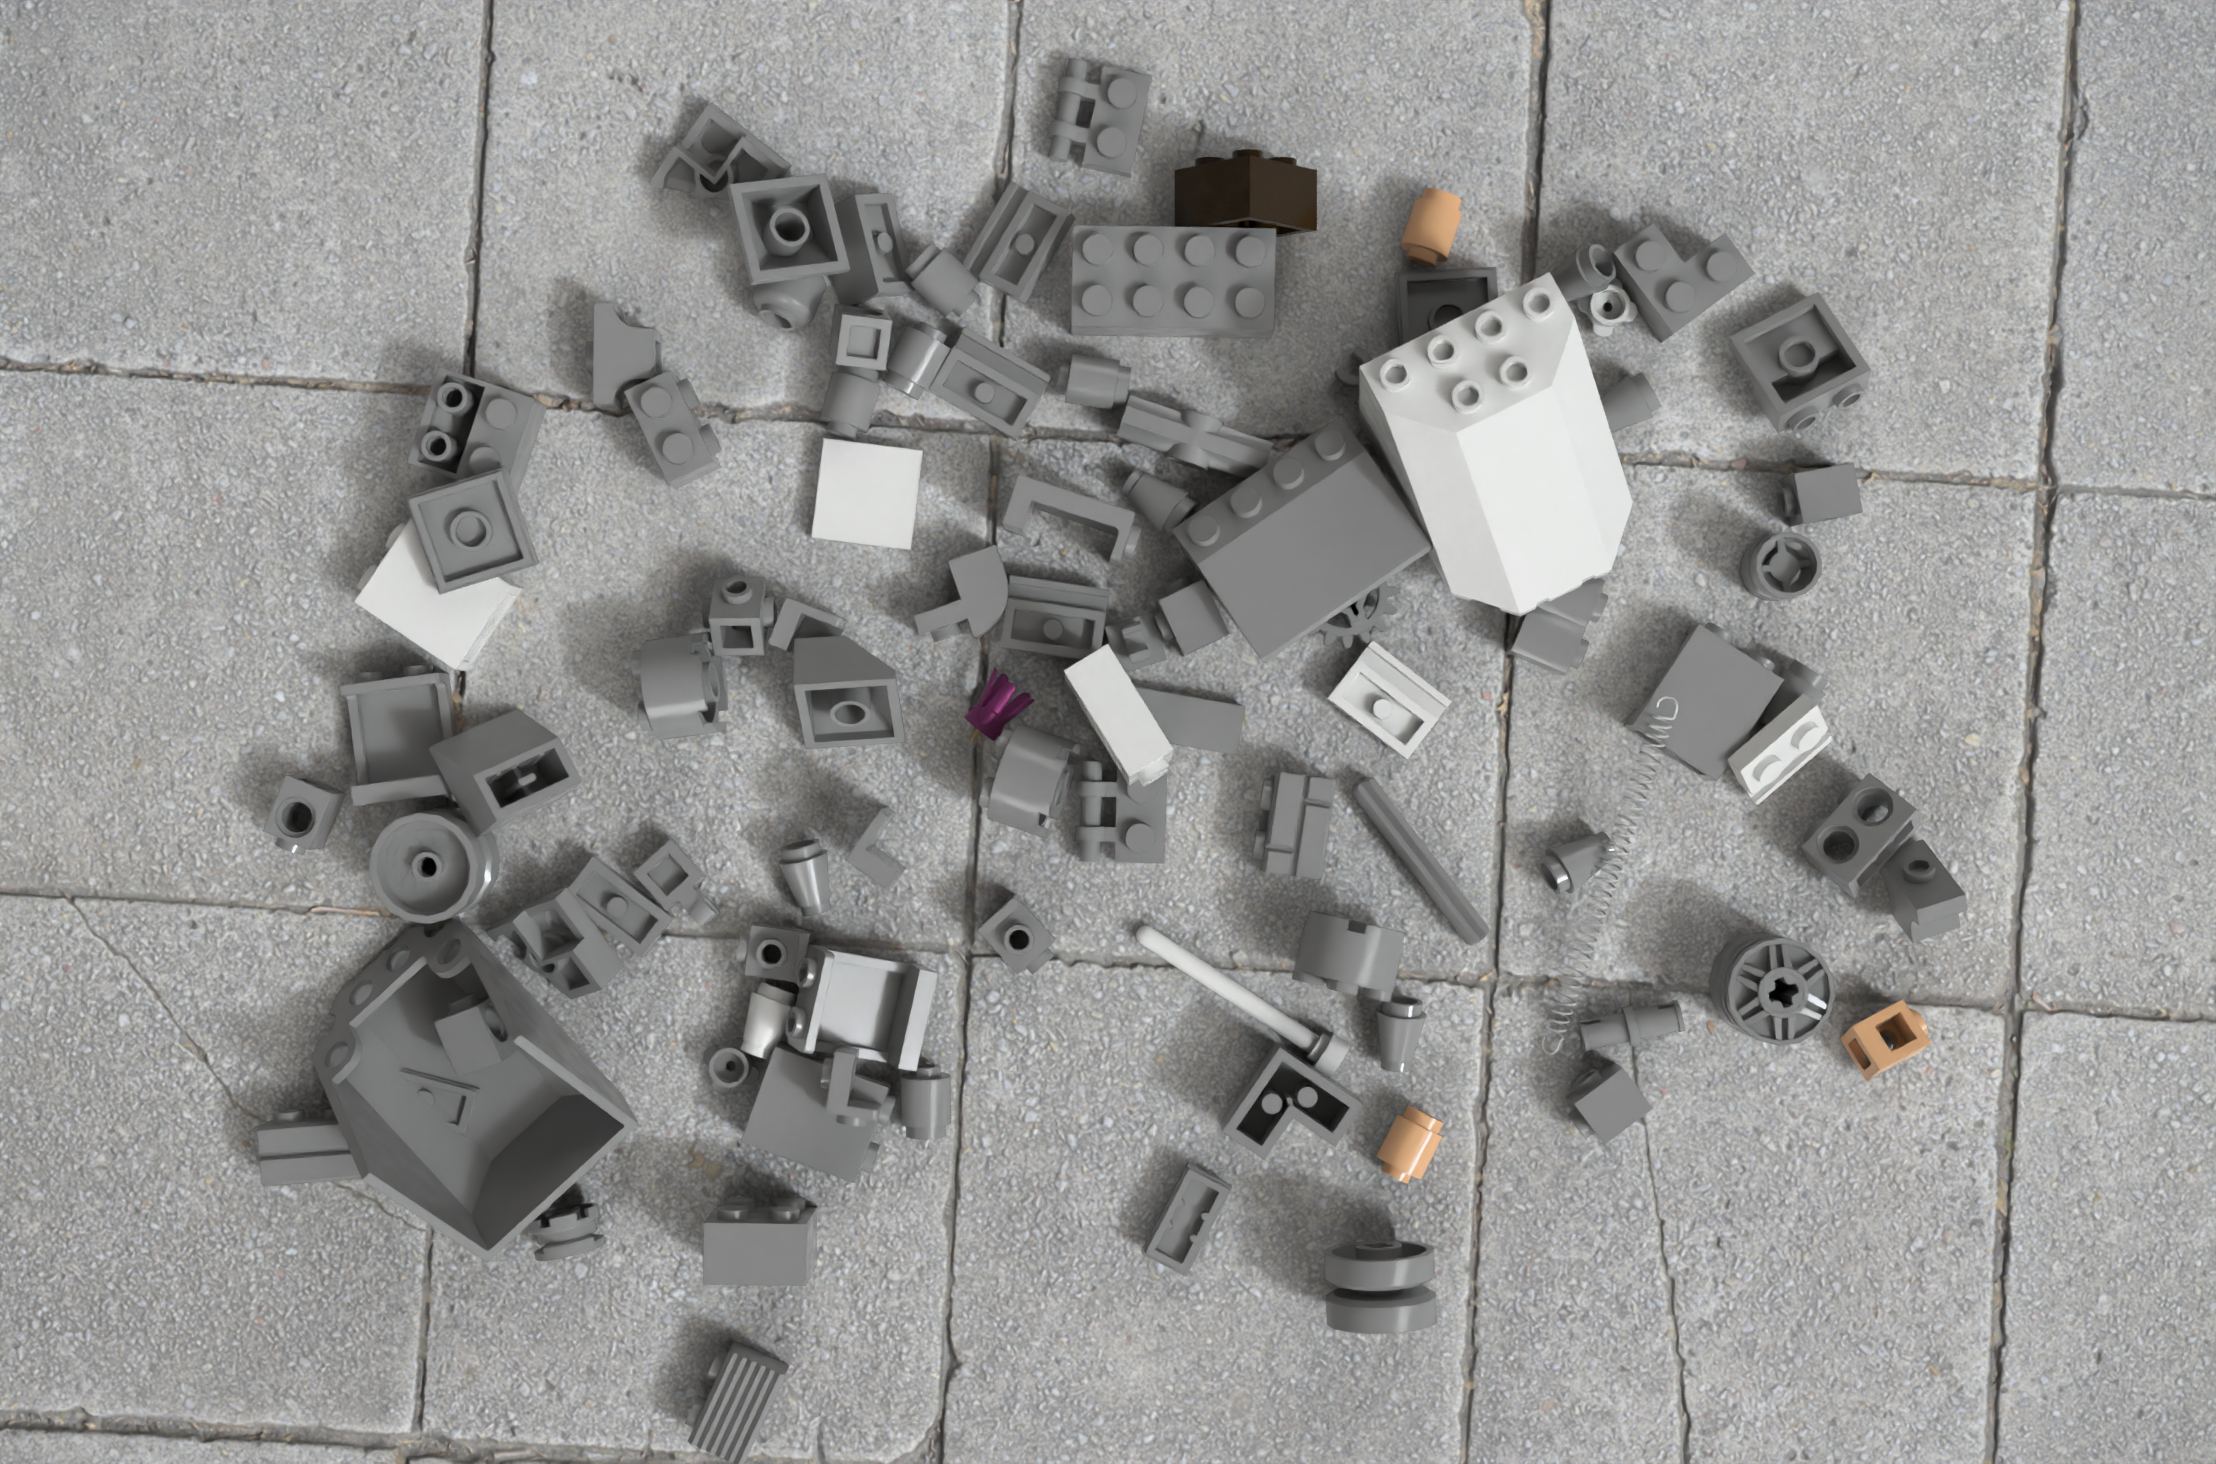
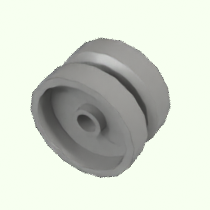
[369,806,500,924]
[1324,1240,1437,1334]

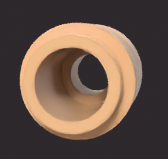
[1400,188,1463,267]
[1376,1105,1444,1184]

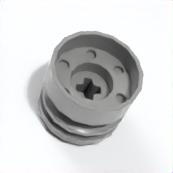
[1709,932,1835,1046]

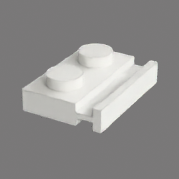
[1327,640,1452,759]
[1727,693,1833,805]

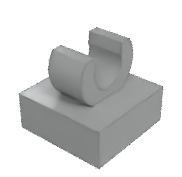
[1104,612,1167,672]

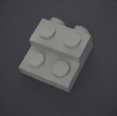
[1728,292,1871,433]

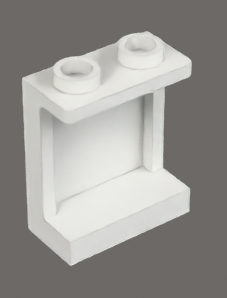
[354,518,522,671]

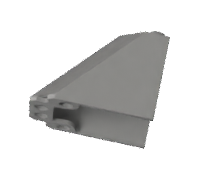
[311,921,639,1263]

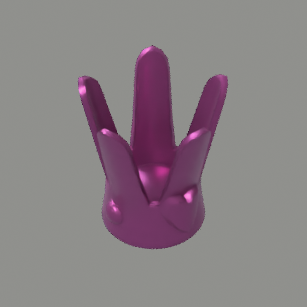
[964,667,1035,742]

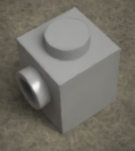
[1153,576,1230,657]
[1566,1062,1653,1145]

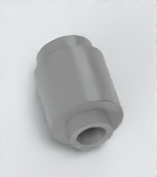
[905,242,980,317]
[883,322,951,400]
[1056,353,1131,410]
[819,365,881,439]
[900,1063,951,1140]

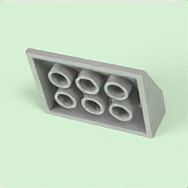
[1172,416,1433,663]

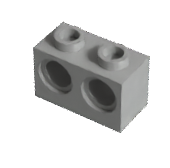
[1801,773,1922,898]

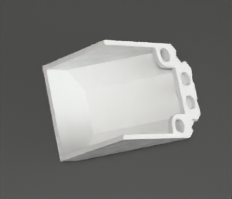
[1359,272,1633,616]

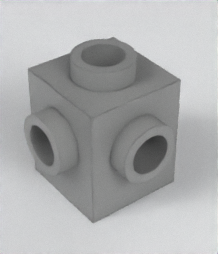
[702,577,777,656]

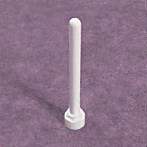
[1136,926,1351,1078]

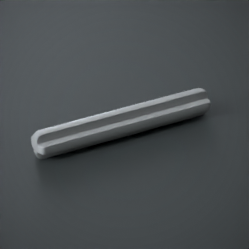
[1351,777,1490,946]

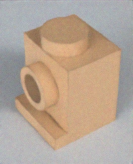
[1840,999,1931,1082]

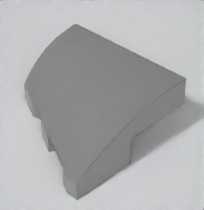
[649,103,792,201]
[485,887,625,1000]

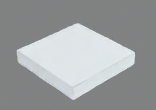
[811,438,924,551]

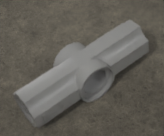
[1116,395,1273,480]

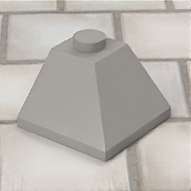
[727,173,850,285]
[793,635,905,749]

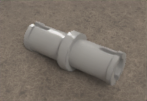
[1578,1000,1685,1052]

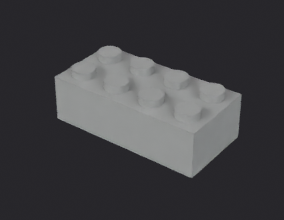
[1071,225,1276,339]

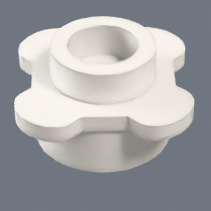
[1577,278,1637,337]

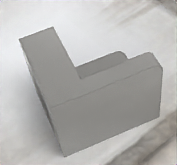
[768,597,847,653]

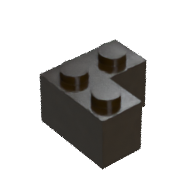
[1175,149,1317,237]

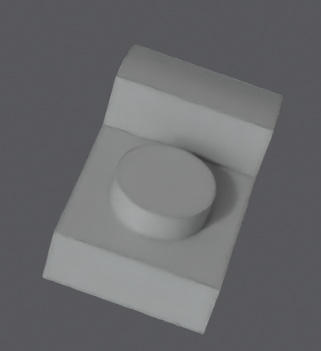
[913,545,1009,642]

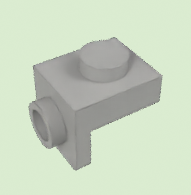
[820,1046,881,1127]

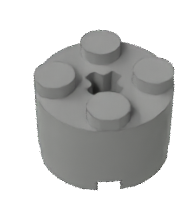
[631,632,728,740]
[978,724,1080,839]
[1292,910,1405,1002]

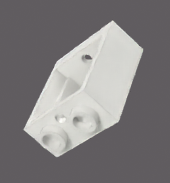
[1064,644,1173,787]

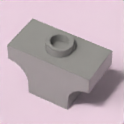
[585,302,662,410]
[1879,839,1967,943]

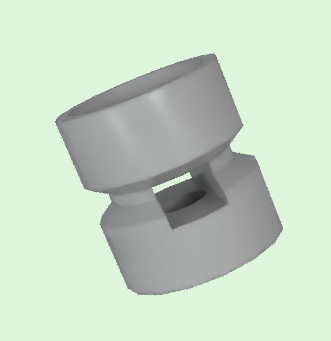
[1740,532,1822,601]

